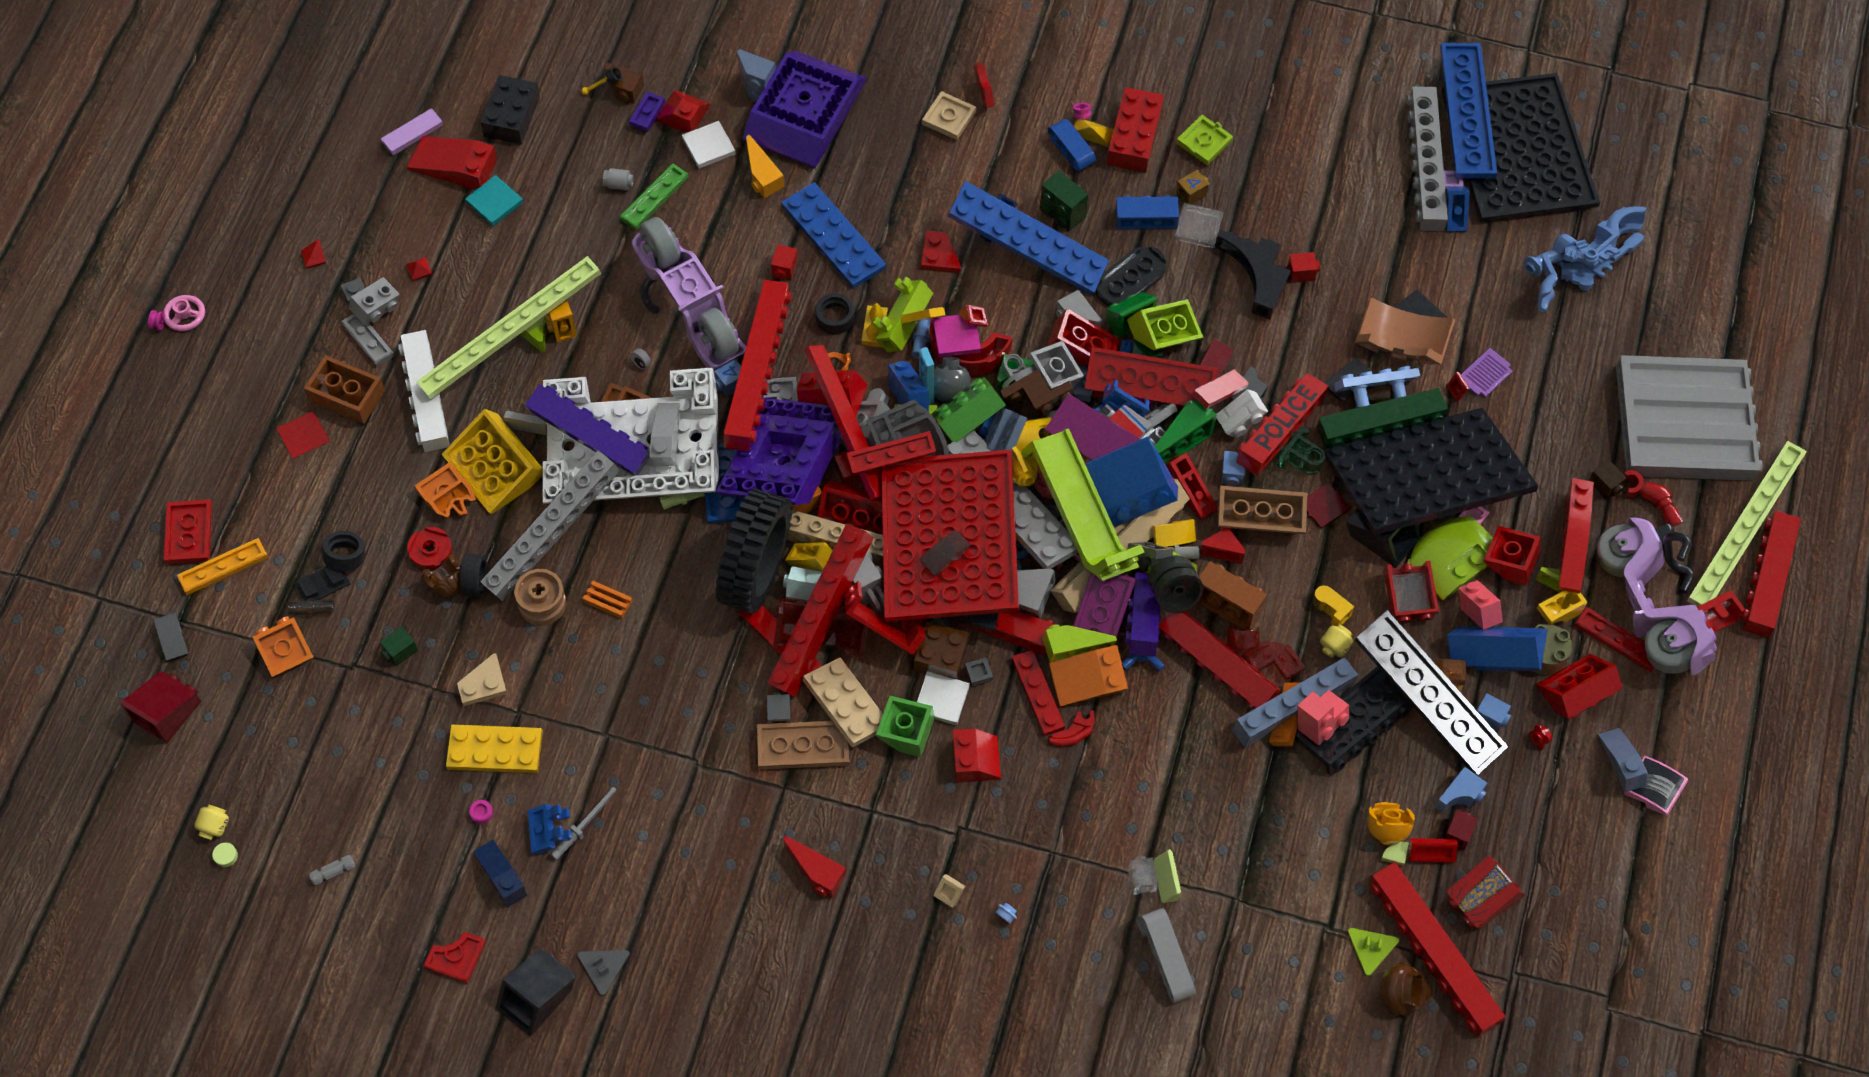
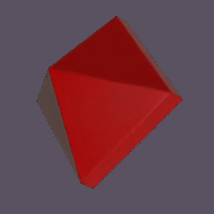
[406,257,432,281]
[1446,372,1470,402]

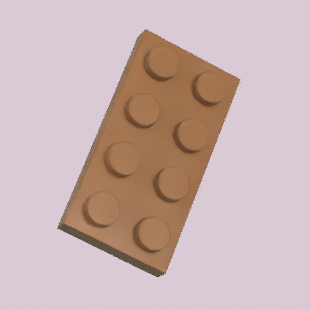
[757,721,849,770]

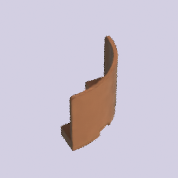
[1355,298,1455,365]

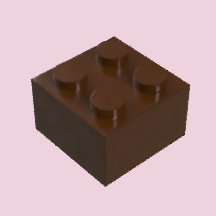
[914,621,969,680]

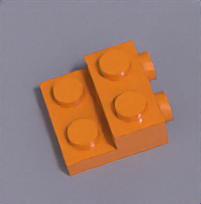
[253,616,314,678]

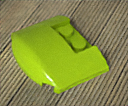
[1407,515,1493,602]

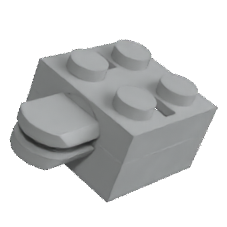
[840,388,891,451]
[851,550,884,613]

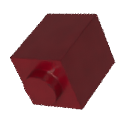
[1444,810,1478,851]

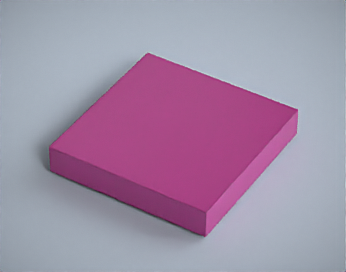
[933,315,981,357]

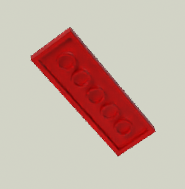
[1084,347,1218,408]

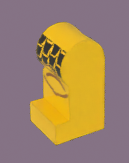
[1313,586,1354,626]

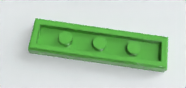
[620,164,689,230]

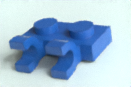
[528,804,572,855]

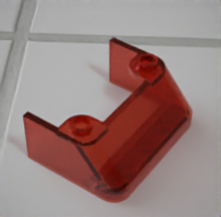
[773,598,868,660]

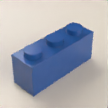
[1115,196,1179,229]
[888,361,929,412]

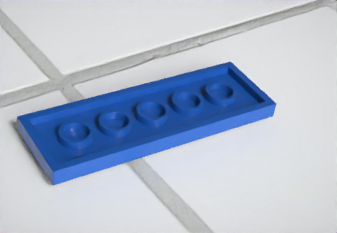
[781,182,886,289]

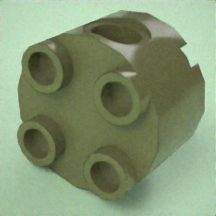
[1532,624,1572,676]

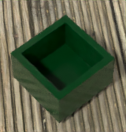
[1040,170,1089,232]

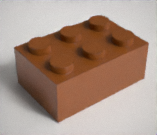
[304,355,385,424]
[1197,561,1267,633]

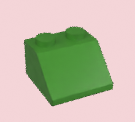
[876,696,935,757]

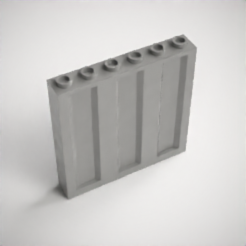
[1616,355,1762,481]

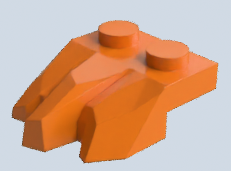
[414,462,476,517]

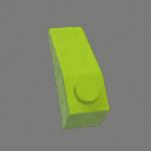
[1042,625,1117,662]

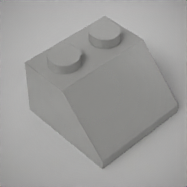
[1029,341,1084,391]

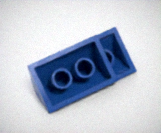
[1447,626,1548,671]

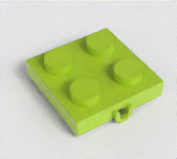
[1176,115,1233,165]

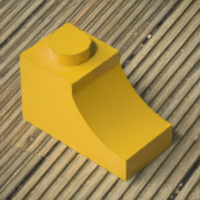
[785,542,832,572]
[1537,591,1587,625]

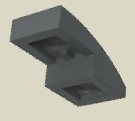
[154,612,189,661]

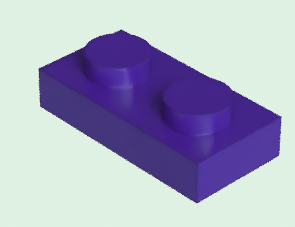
[629,92,665,132]

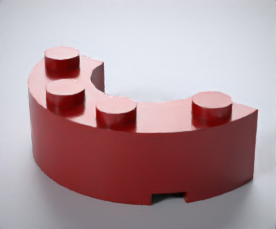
[930,318,1012,376]

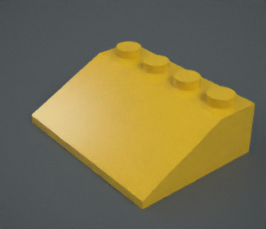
[442,409,543,514]

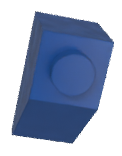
[1445,186,1470,231]

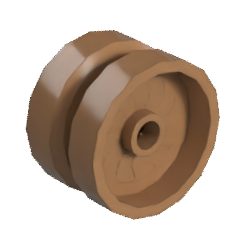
[514,569,567,626]

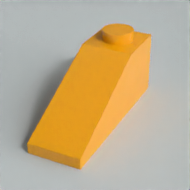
[746,135,784,198]

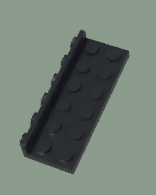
[1295,667,1413,776]

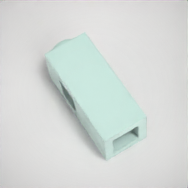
[783,567,822,600]

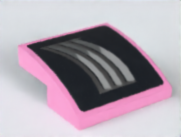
[1624,755,1688,816]

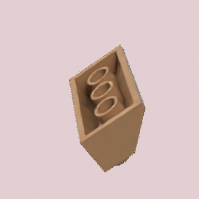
[1217,486,1307,534]

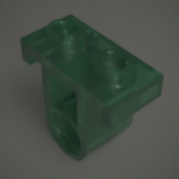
[1277,426,1325,475]

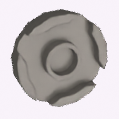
[1002,354,1037,389]

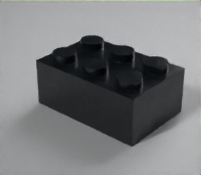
[480,75,540,145]

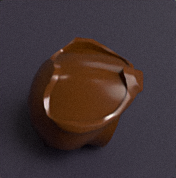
[1380,963,1431,1016]

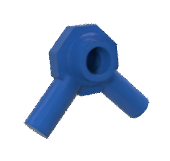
[1122,654,1165,672]

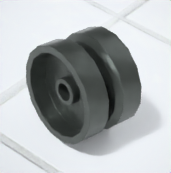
[1147,555,1204,613]

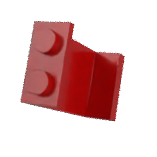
[844,581,926,655]

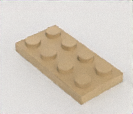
[802,657,883,748]

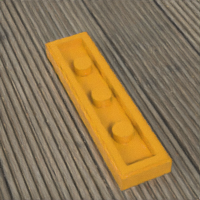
[177,538,268,596]

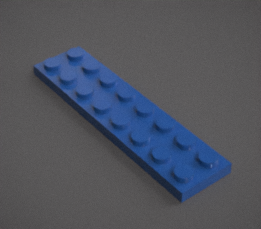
[1440,43,1497,178]
[947,181,1109,296]

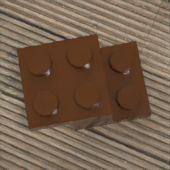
[1001,369,1075,418]

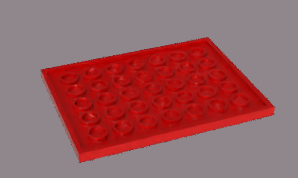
[882,449,1019,622]

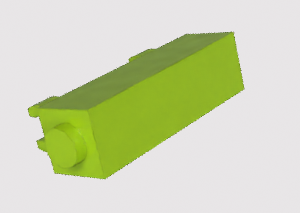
[872,277,933,352]

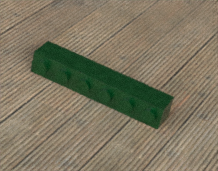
[1316,388,1448,449]

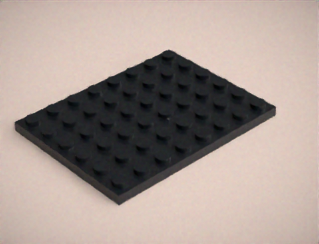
[1441,73,1600,222]
[1324,408,1538,535]

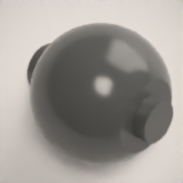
[934,357,971,405]

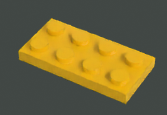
[446,725,543,773]

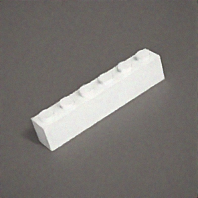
[398,330,450,452]

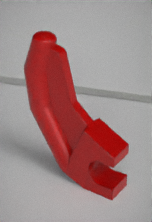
[1049,710,1095,747]

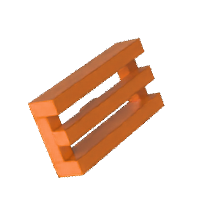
[582,581,632,619]

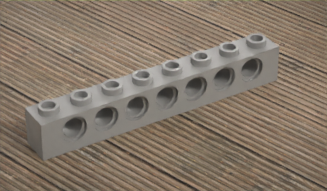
[1406,87,1448,231]
[480,450,620,602]

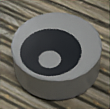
[630,348,651,370]

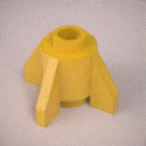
[1012,446,1039,487]

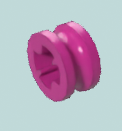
[1073,103,1091,119]
[148,310,165,330]

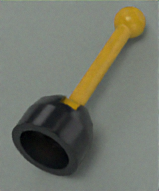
[581,66,622,95]

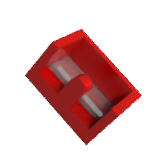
[1697,590,1746,633]

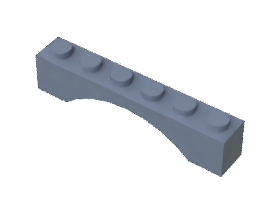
[1232,658,1358,748]

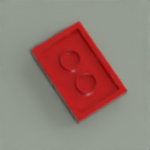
[164,499,213,564]

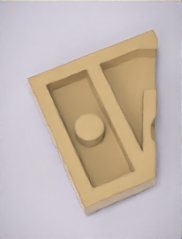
[457,653,507,706]

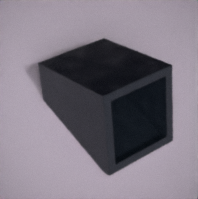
[1346,509,1421,568]
[495,948,576,1036]

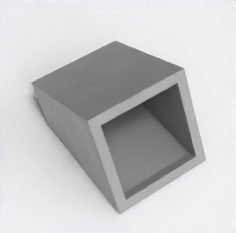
[1018,569,1055,619]

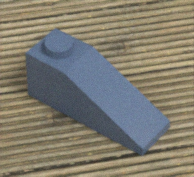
[1598,728,1648,792]

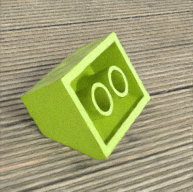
[1127,299,1203,350]

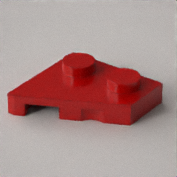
[921,231,961,273]

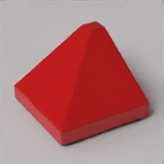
[301,240,326,269]
[959,305,988,327]

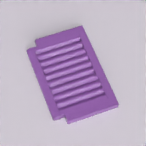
[1461,348,1513,397]

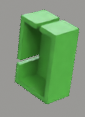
[933,377,1006,442]

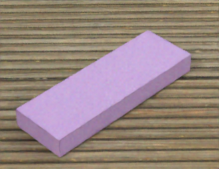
[381,108,443,155]

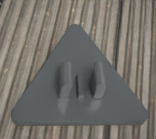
[578,950,630,996]

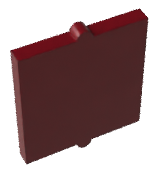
[1307,483,1351,529]

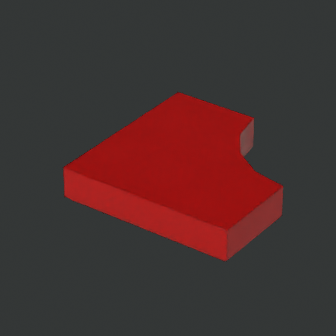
[423,932,487,984]

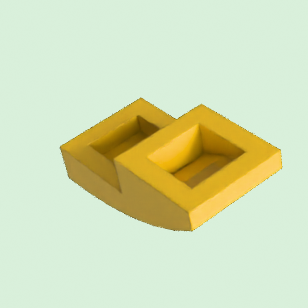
[1153,519,1196,547]

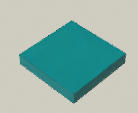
[465,175,524,226]

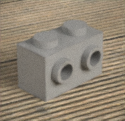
[349,277,400,325]

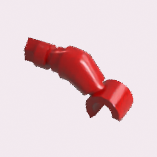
[1623,470,1683,527]

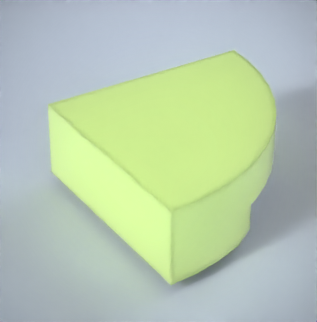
[1381,842,1409,866]

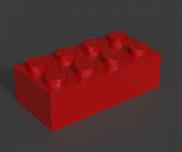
[1107,87,1164,173]

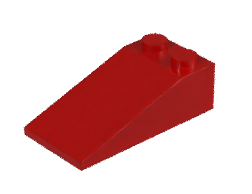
[406,136,497,190]

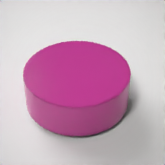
[469,800,493,824]

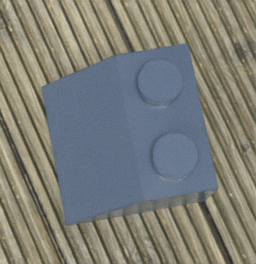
[737,49,776,102]

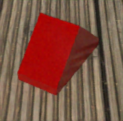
[1200,528,1245,564]

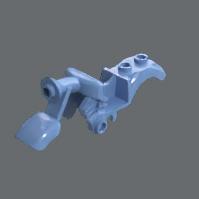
[1523,206,1647,312]

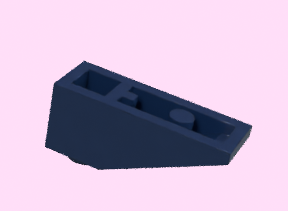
[473,840,527,908]

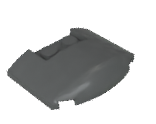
[866,400,949,457]

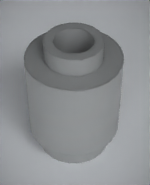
[603,168,634,191]

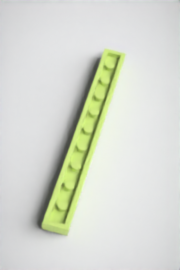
[416,256,601,399]
[1687,441,1807,607]

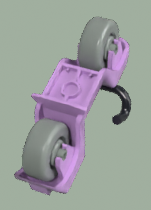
[632,217,746,369]
[1597,518,1717,675]

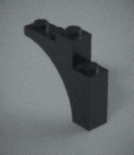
[1215,229,1291,320]

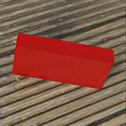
[1408,838,1458,863]

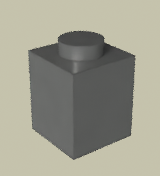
[767,692,791,724]

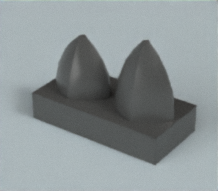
[1129,542,1173,570]

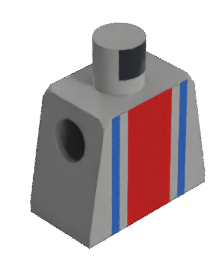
[1099,404,1152,439]

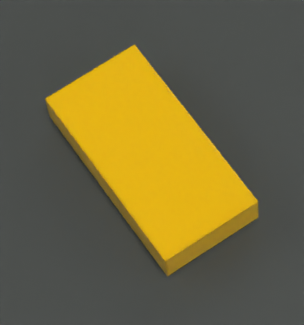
[901,307,945,323]

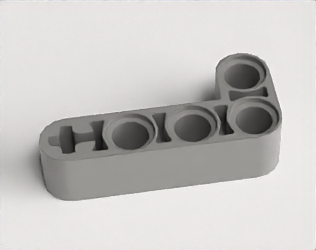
[1136,908,1196,1003]

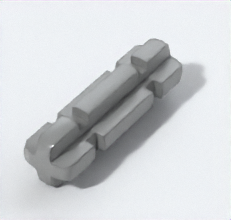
[309,855,355,885]

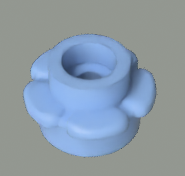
[996,903,1017,923]

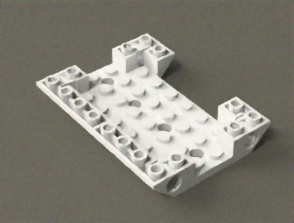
[543,368,719,504]

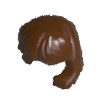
[421,555,461,597]

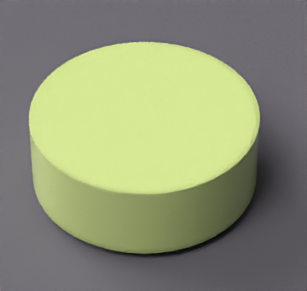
[213,843,238,867]

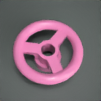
[163,295,205,331]

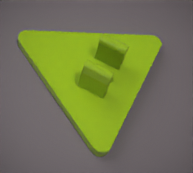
[1348,928,1399,976]

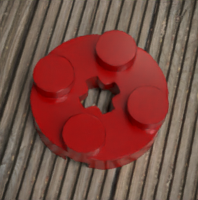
[407,527,452,570]

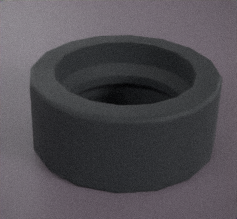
[815,293,855,334]
[322,531,365,572]
[460,553,487,596]

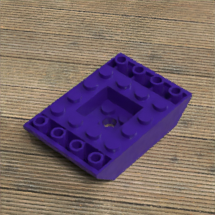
[743,51,867,169]
[716,398,841,505]

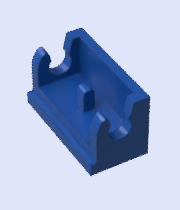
[1102,379,1150,417]

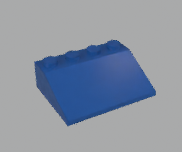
[1085,436,1178,527]

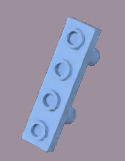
[1334,366,1420,408]

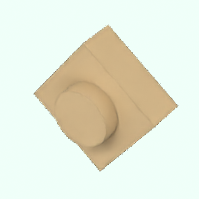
[933,874,965,908]

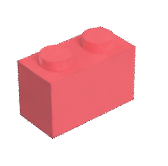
[1458,580,1503,630]

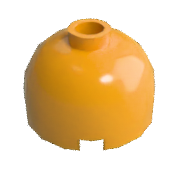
[1368,802,1415,845]

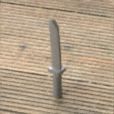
[550,787,617,861]

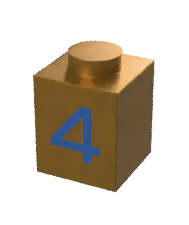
[1176,170,1209,206]

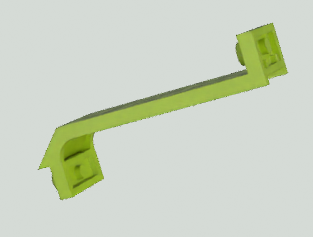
[1021,428,1145,581]

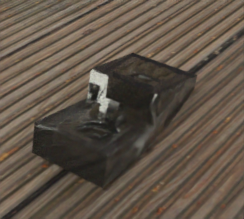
[920,530,971,576]

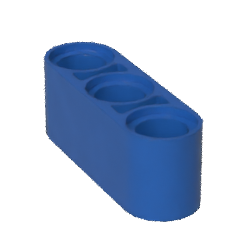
[1047,119,1096,172]

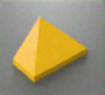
[1074,119,1114,147]

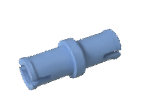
[911,319,931,359]

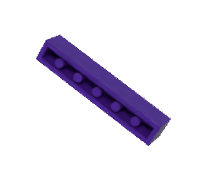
[525,384,650,476]

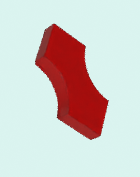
[973,63,994,108]

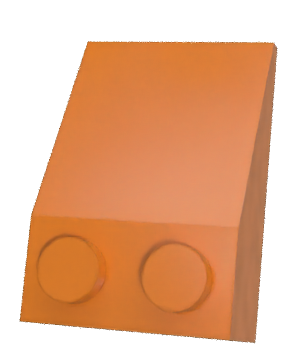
[1049,645,1128,707]

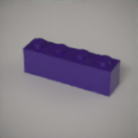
[1125,572,1160,657]

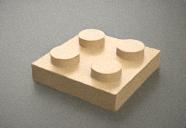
[922,91,976,140]

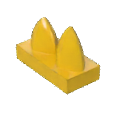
[862,303,888,347]

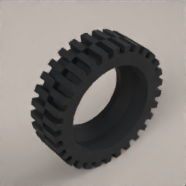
[715,488,792,614]

